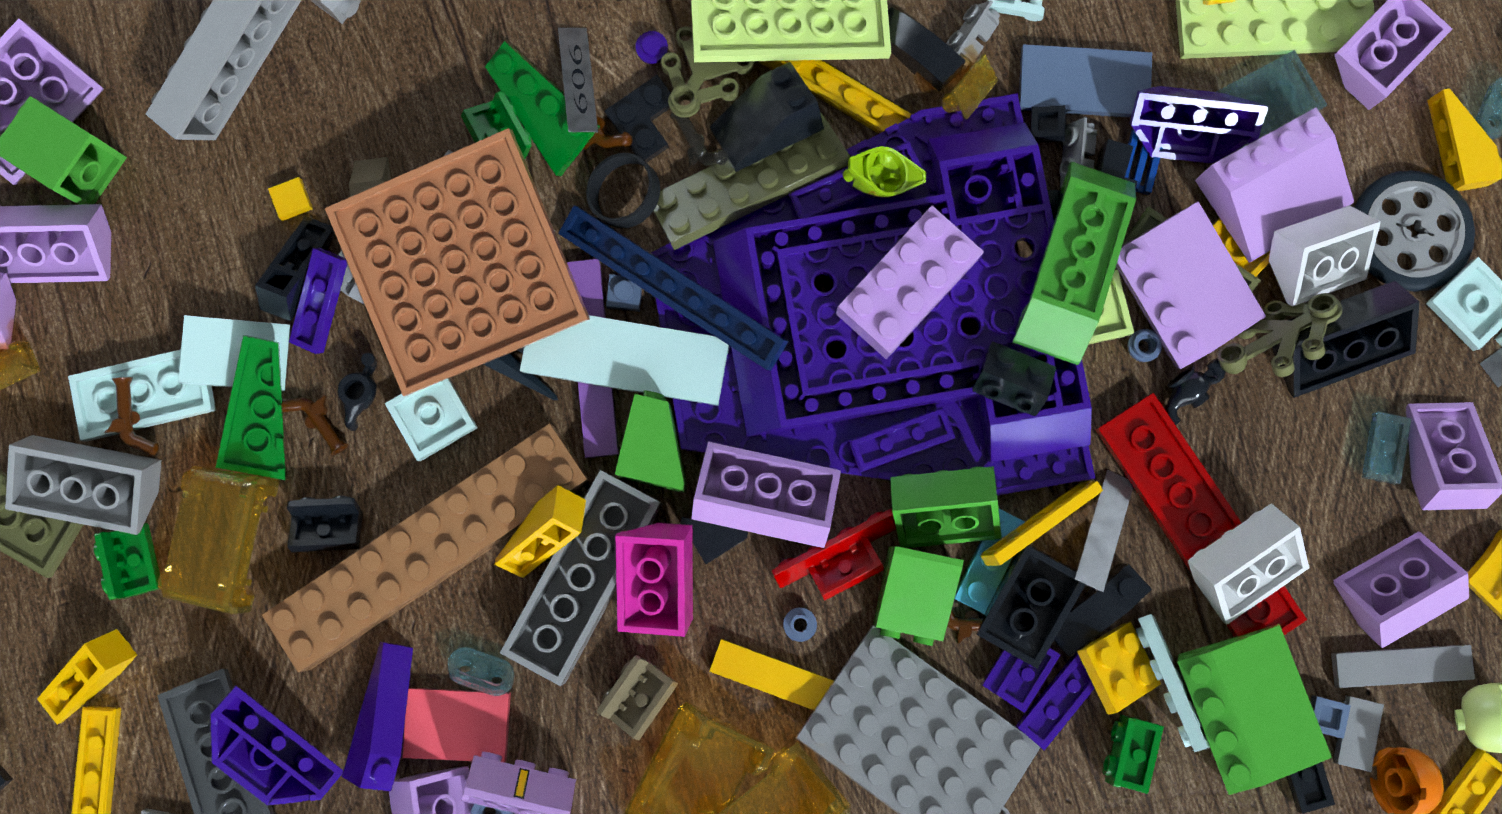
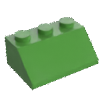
[891,466,1002,548]

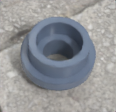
[1127,329,1162,362]
[783,607,817,642]

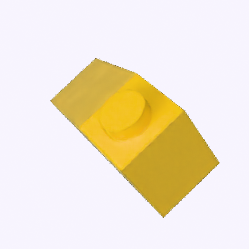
[1427,88,1502,191]
[494,485,586,578]
[37,629,137,725]

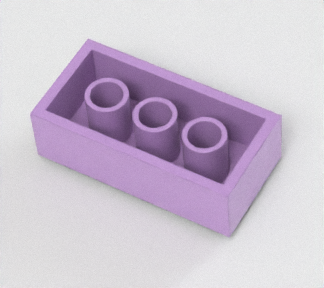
[836,206,984,359]
[691,442,841,548]

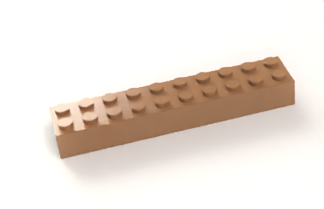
[262,423,592,673]

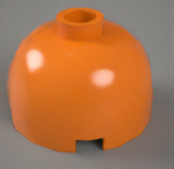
[1370,747,1444,814]

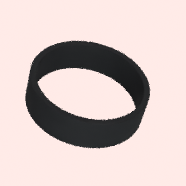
[586,153,660,228]

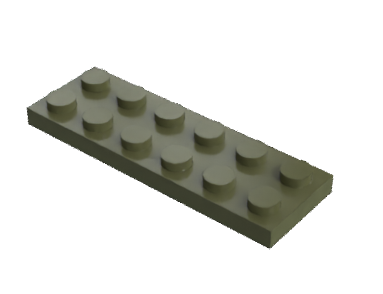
[653,113,850,250]

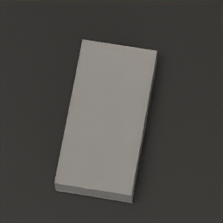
[1333,695,1384,772]

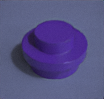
[636,31,668,64]

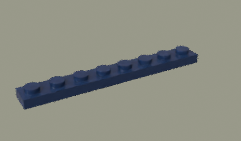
[558,205,789,371]

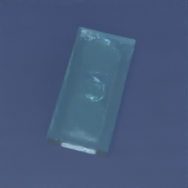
[1362,411,1411,485]

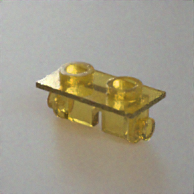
[942,54,998,119]

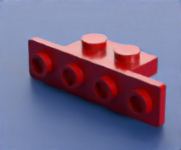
[771,509,896,601]

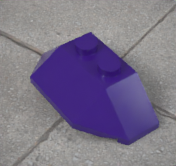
[1129,86,1268,163]
[210,685,343,805]

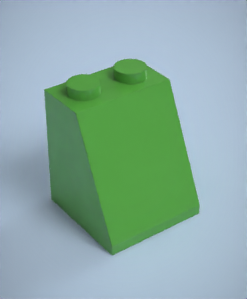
[0,96,127,205]
[615,390,687,493]
[873,546,964,646]

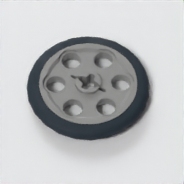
[1355,170,1475,292]

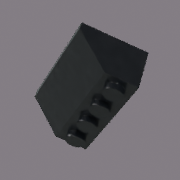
[1272,281,1420,398]

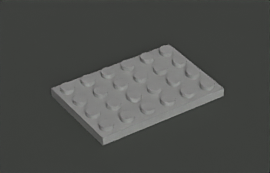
[795,625,1041,814]

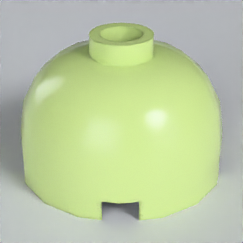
[1454,683,1502,753]

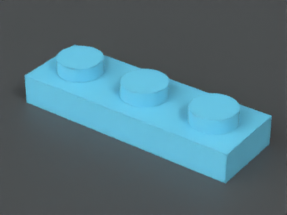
[954,509,1025,614]

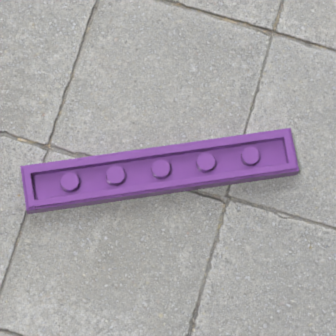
[567,259,619,458]

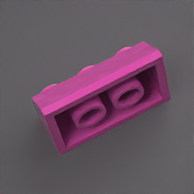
[615,523,693,637]

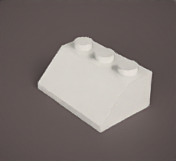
[1269,205,1381,307]
[1188,503,1309,625]

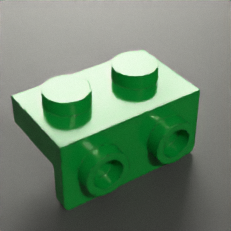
[461,91,532,160]
[93,523,163,600]
[1103,714,1164,794]

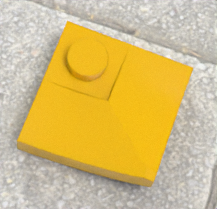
[1468,530,1502,620]

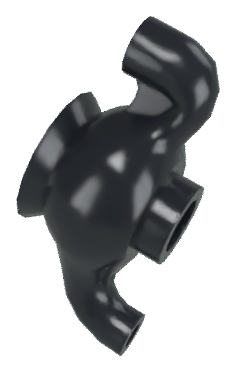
[338,353,377,431]
[1165,358,1226,425]

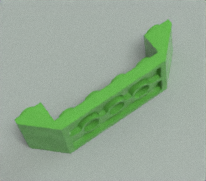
[1012,161,1136,365]

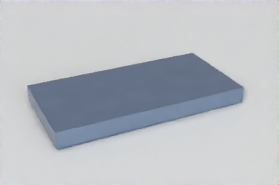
[1019,44,1152,117]

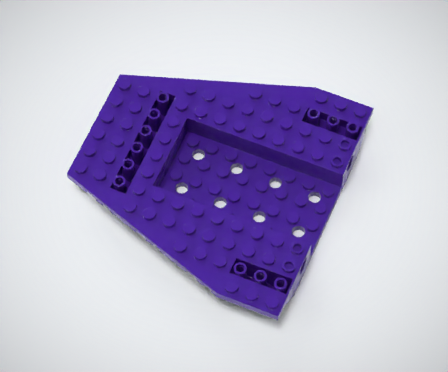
[651,93,1095,496]

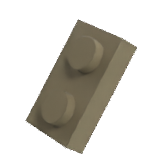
[597,655,678,740]

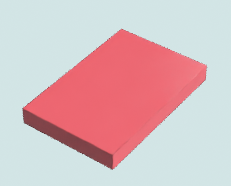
[402,688,511,763]

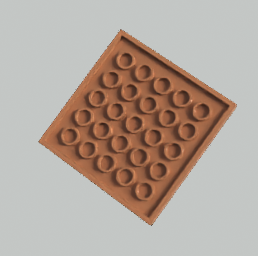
[325,128,590,396]

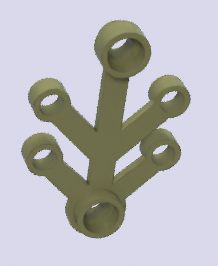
[661,26,753,118]
[1217,293,1343,377]

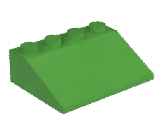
[1177,624,1332,795]

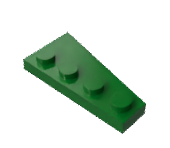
[485,41,600,177]
[215,335,286,480]

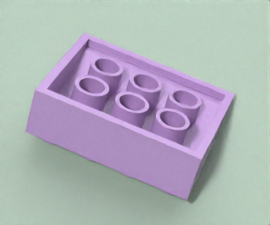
[0,18,104,185]
[1195,108,1354,263]
[1116,201,1266,369]

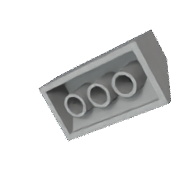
[5,435,162,535]

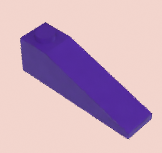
[342,641,413,791]

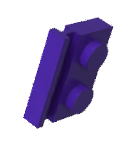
[981,648,1060,713]

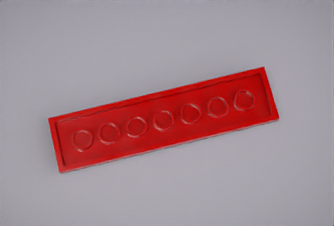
[1095,393,1307,637]

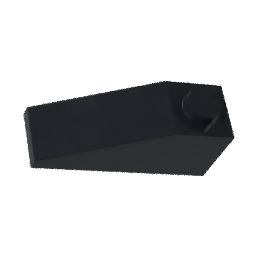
[255,216,335,321]
[1054,563,1152,656]

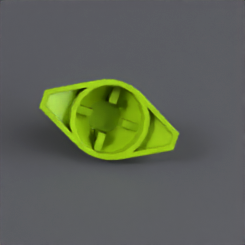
[843,146,926,197]

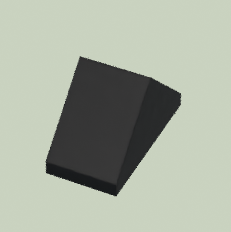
[680,517,748,564]

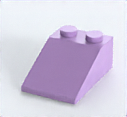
[1406,402,1502,510]

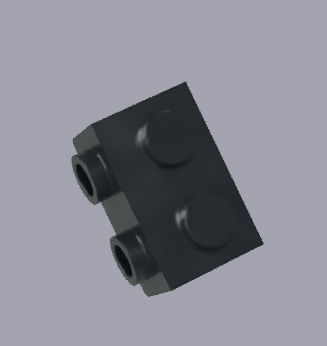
[972,341,1057,416]
[287,496,363,552]

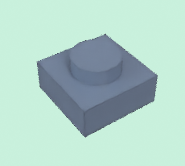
[606,274,642,312]
[1311,695,1351,739]

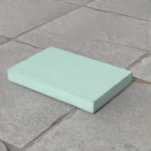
[178,315,291,391]

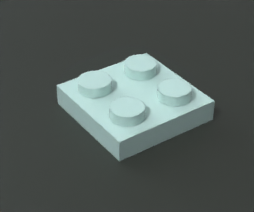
[1426,257,1502,351]
[385,378,478,462]

